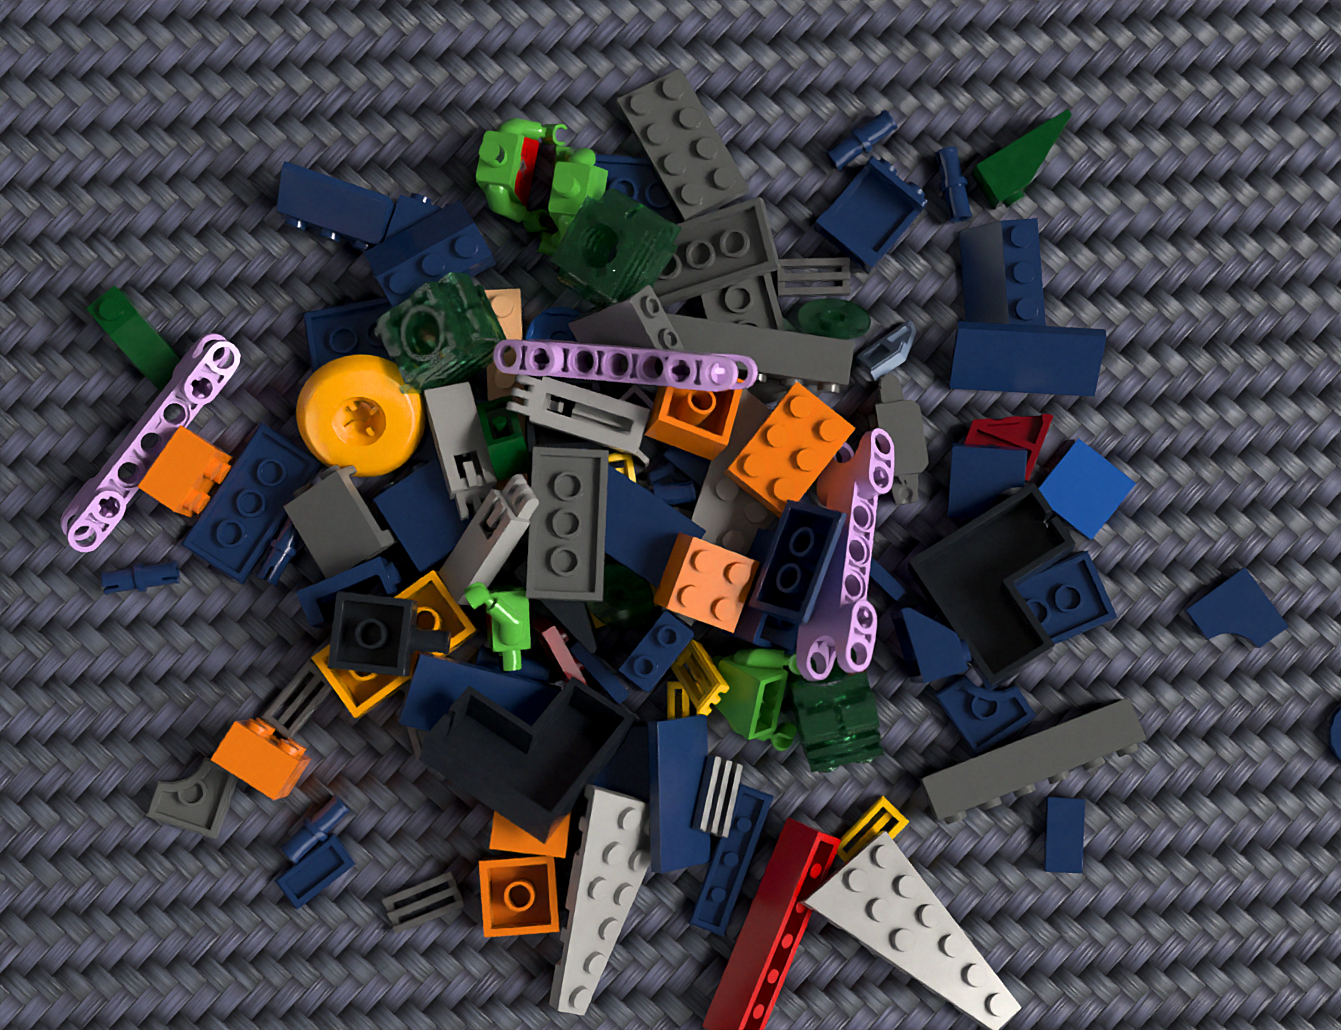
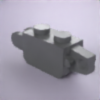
[867,374,929,505]

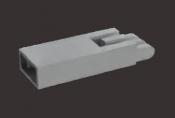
[506,374,651,456]
[423,382,497,520]
[438,474,539,606]

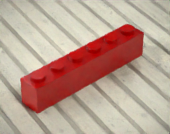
[702,817,841,1030]

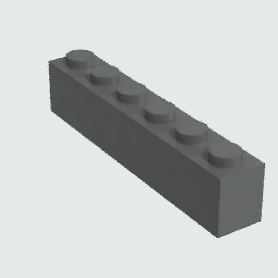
[666,313,855,394]
[919,698,1146,825]

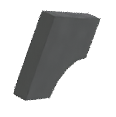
[146,757,239,839]

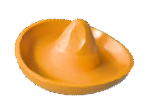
[296,354,426,477]

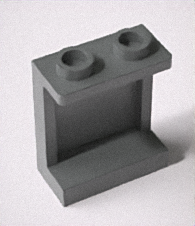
[568,285,684,388]
[284,465,400,579]

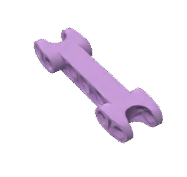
[60,333,240,552]
[493,339,758,391]
[797,428,894,682]

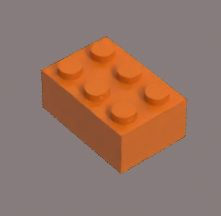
[723,382,855,519]

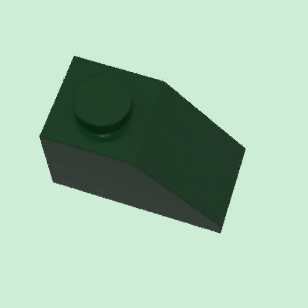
[476,395,532,481]

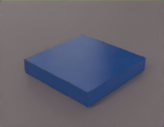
[1038,438,1136,541]

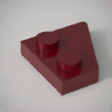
[963,414,1054,482]
[529,607,587,685]

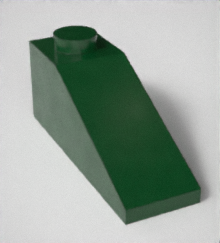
[971,109,1072,210]
[86,285,181,392]

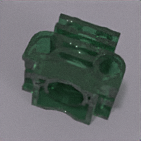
[550,188,682,308]
[373,272,511,394]
[783,647,885,773]

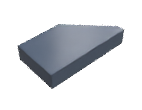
[855,320,917,381]

